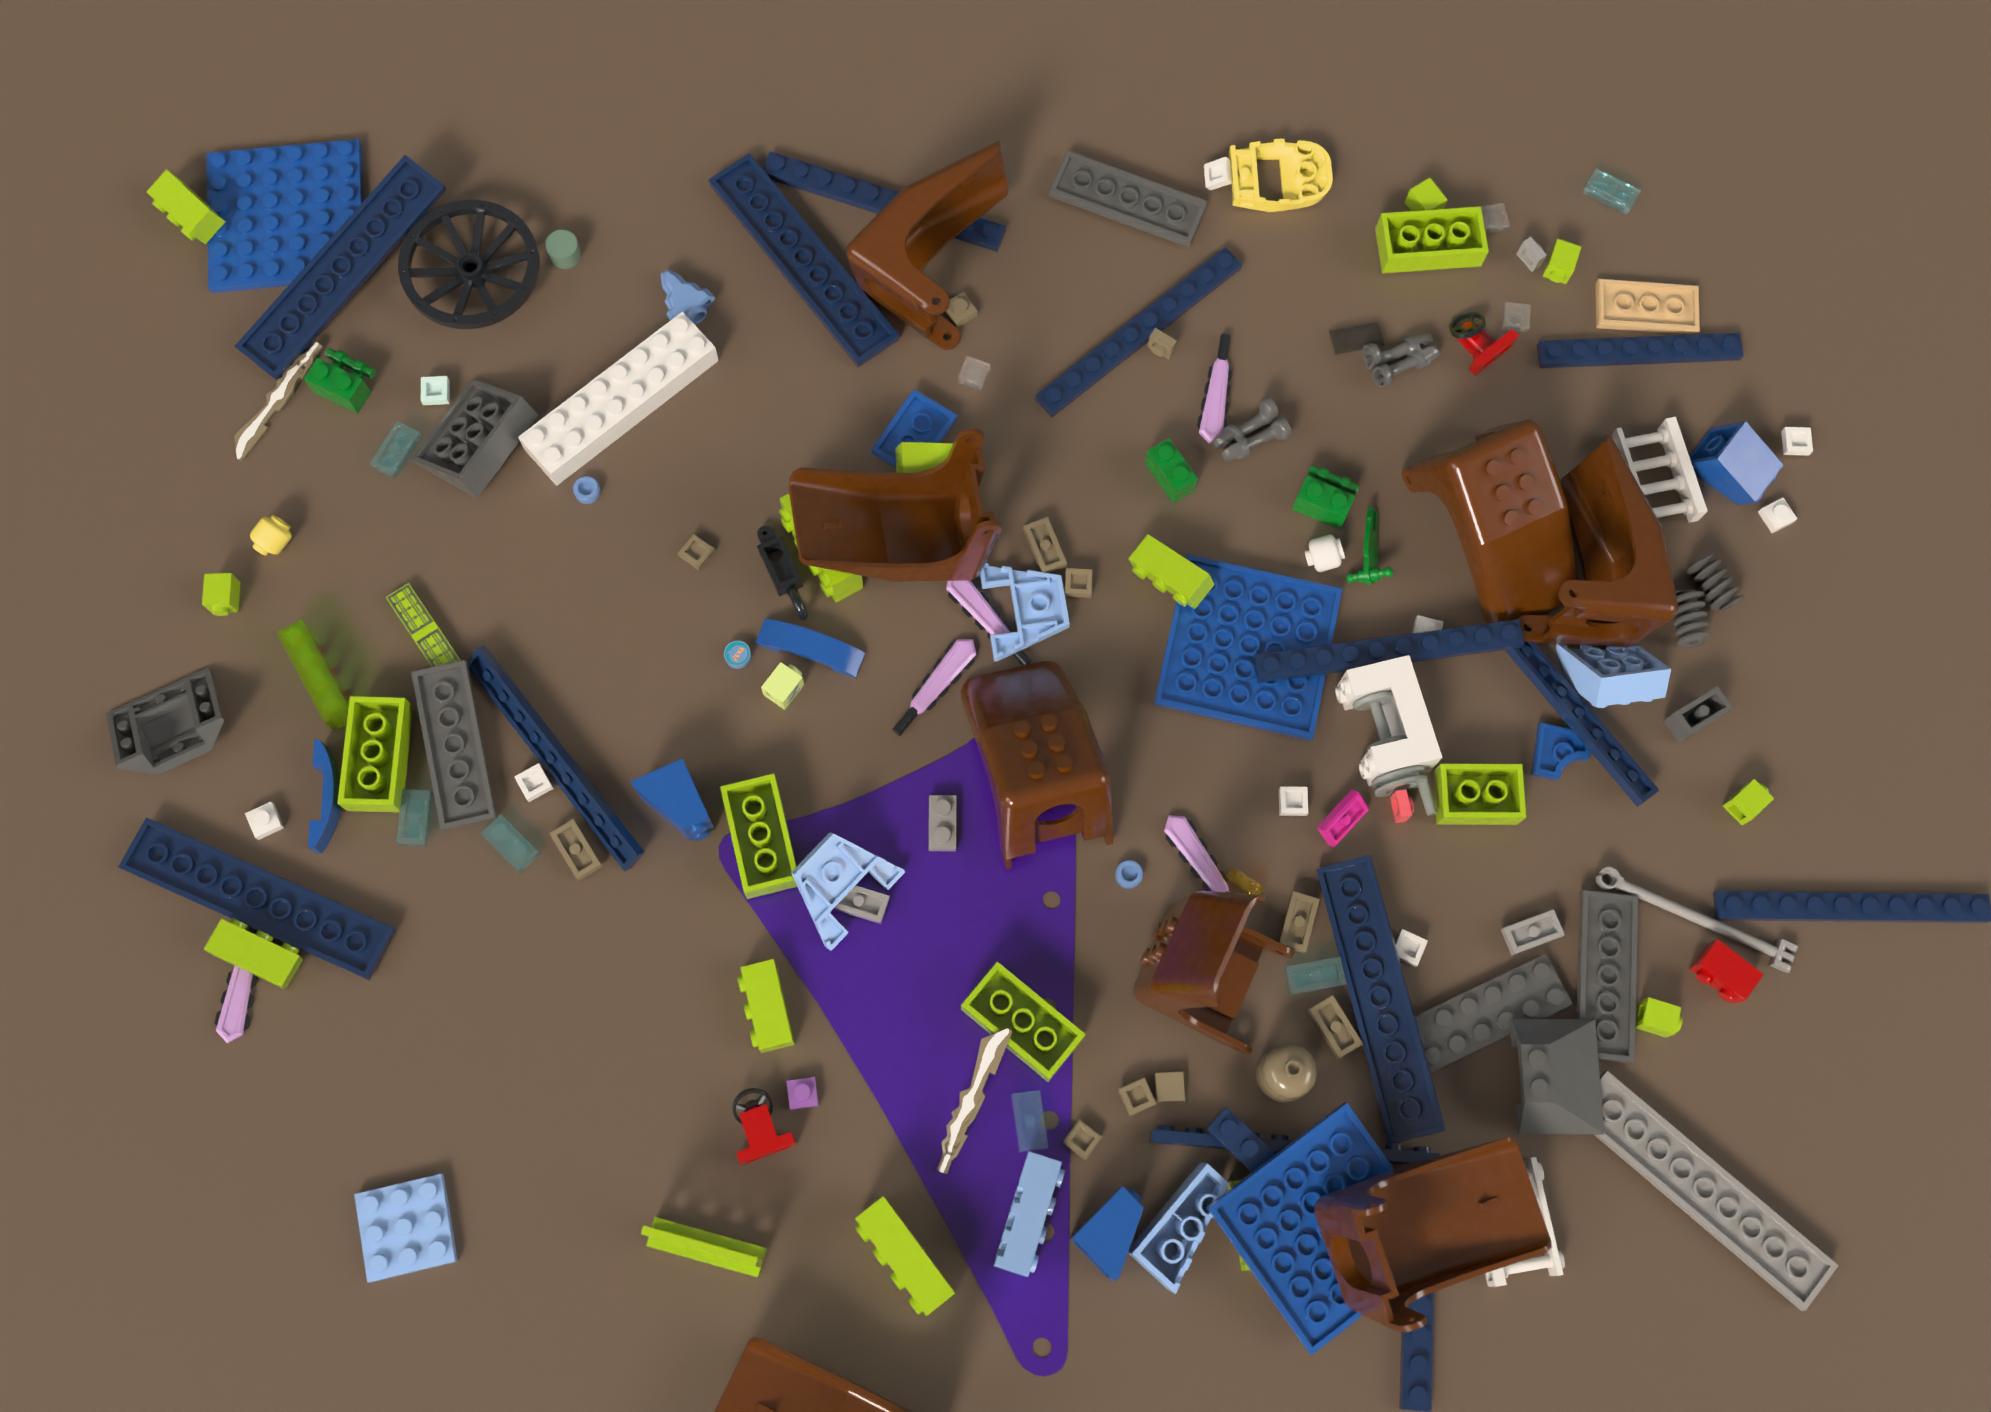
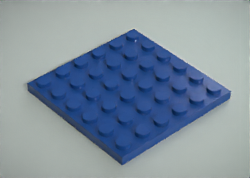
[207,139,363,293]
[1154,554,1342,741]
[1206,1102,1394,1355]

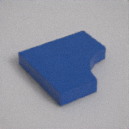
[1531,722,1591,780]

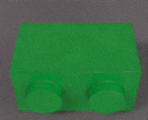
[1144,438,1198,504]

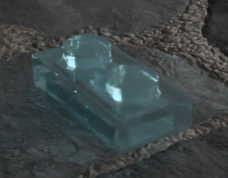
[1582,169,1641,215]
[369,421,422,479]
[396,789,433,847]
[480,815,540,873]
[1284,957,1347,996]
[1011,1090,1048,1152]

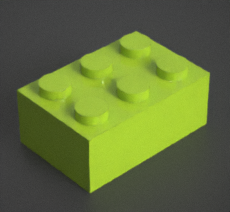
[1433,764,1526,825]

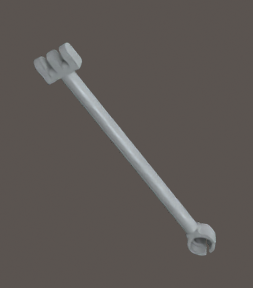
[1595,867,1798,973]

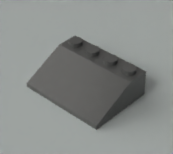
[411,379,539,497]

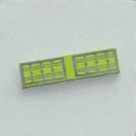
[386,583,461,667]

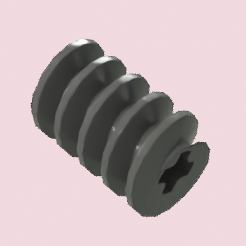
[1687,554,1744,613]
[1673,589,1711,648]

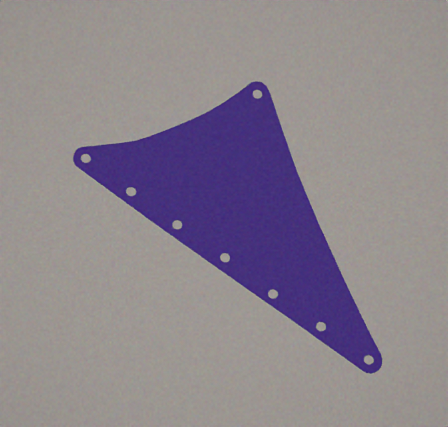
[719,738,1076,1377]

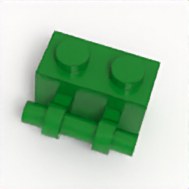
[304,348,376,414]
[1292,465,1360,530]

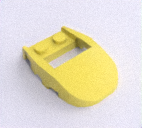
[1228,139,1333,212]

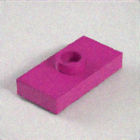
[1316,789,1369,848]

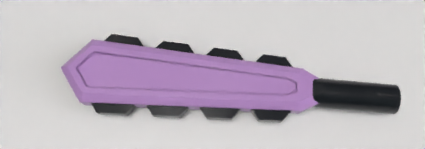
[1197,334,1232,443]
[946,580,1031,666]
[892,639,977,736]
[1164,815,1229,893]
[214,926,258,1043]

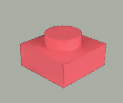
[1390,789,1414,823]

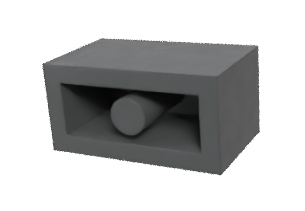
[1663,686,1733,743]

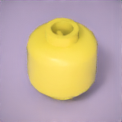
[250,515,292,556]

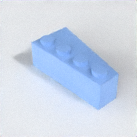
[993,1152,1065,1277]
[1128,1162,1229,1294]

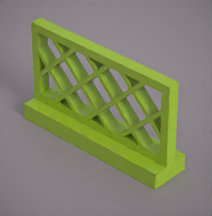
[641,1217,767,1277]

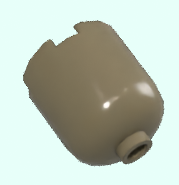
[1256,1044,1317,1103]

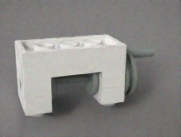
[1335,655,1442,816]

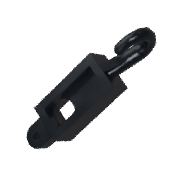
[757,526,808,620]

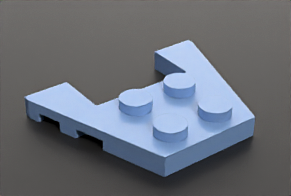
[980,563,1070,662]
[791,832,905,951]

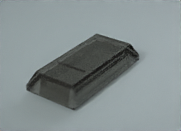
[1329,322,1385,355]

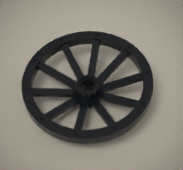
[398,200,540,329]

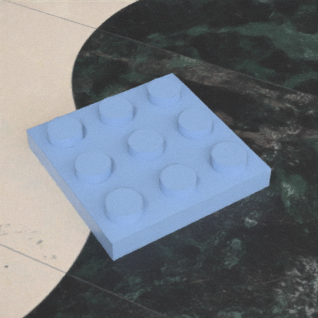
[354,1174,458,1283]

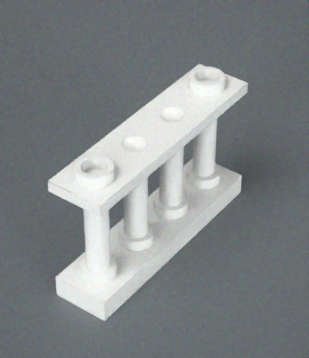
[1611,417,1708,523]
[1485,1157,1565,1287]

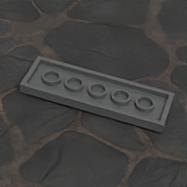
[1049,150,1207,248]
[411,660,498,831]
[1576,890,1638,1064]
[1415,954,1573,1073]

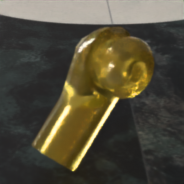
[1226,867,1264,895]

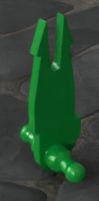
[1346,506,1394,585]

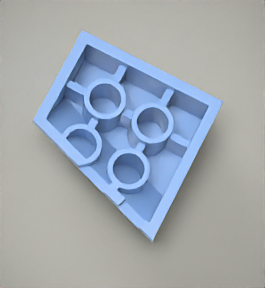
[1556,644,1671,708]

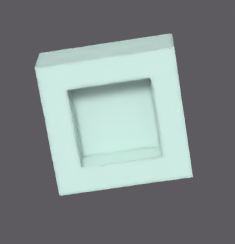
[421,376,450,405]

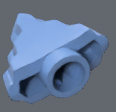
[661,269,716,325]

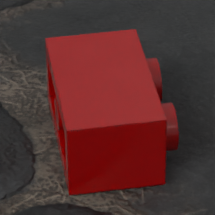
[1689,939,1764,1004]

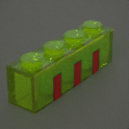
[277,619,349,731]

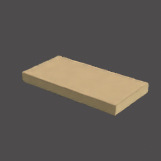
[1596,279,1700,335]

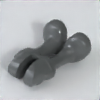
[1363,333,1441,388]
[1212,396,1292,462]

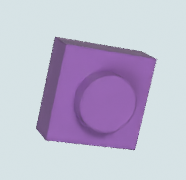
[787,1077,819,1110]

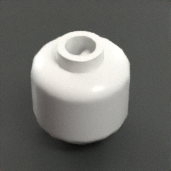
[1304,534,1345,572]

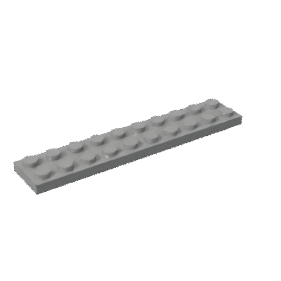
[1595,1071,1839,1311]

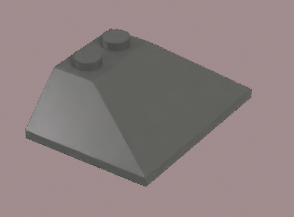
[106,667,224,775]
[1510,1019,1604,1135]

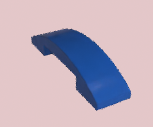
[755,619,865,678]
[308,740,341,854]

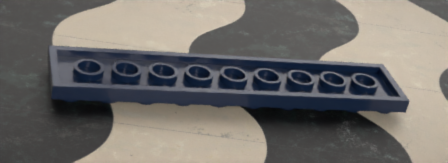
[708,153,899,367]
[234,155,447,381]
[118,818,396,981]
[1316,854,1447,1144]

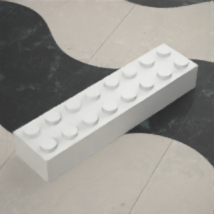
[518,312,719,486]

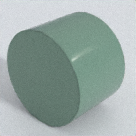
[545,230,581,269]

